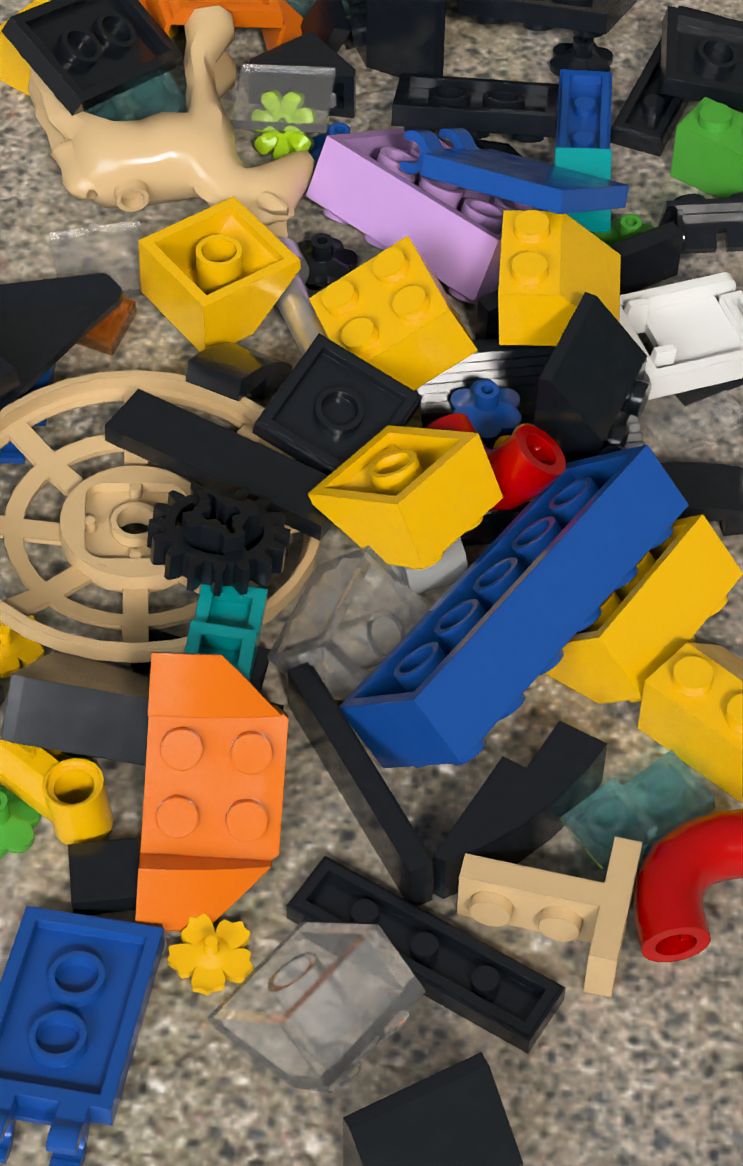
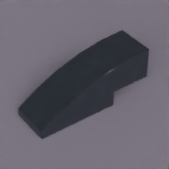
[433,720,608,899]

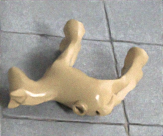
[28,5,316,238]

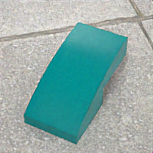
[184,584,268,681]

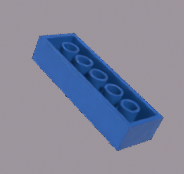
[339,445,689,768]

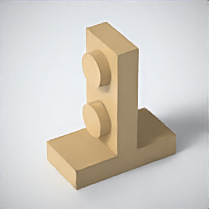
[457,836,643,998]

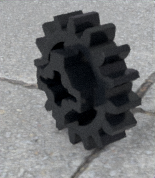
[147,482,290,596]

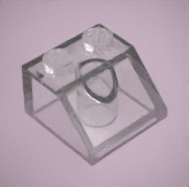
[267,545,431,706]
[207,922,426,1093]

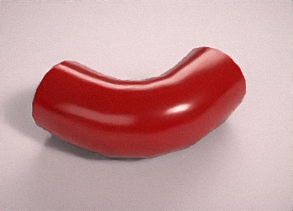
[426,413,566,511]
[634,809,743,962]

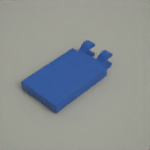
[400,128,629,214]
[0,906,165,1166]

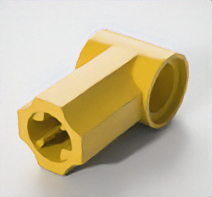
[0,736,114,845]

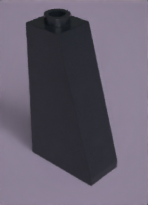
[0,650,288,766]

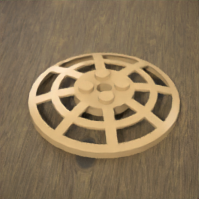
[0,370,323,663]

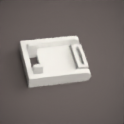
[620,272,743,400]

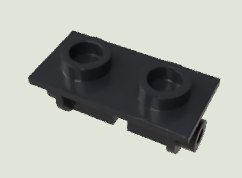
[658,192,743,254]

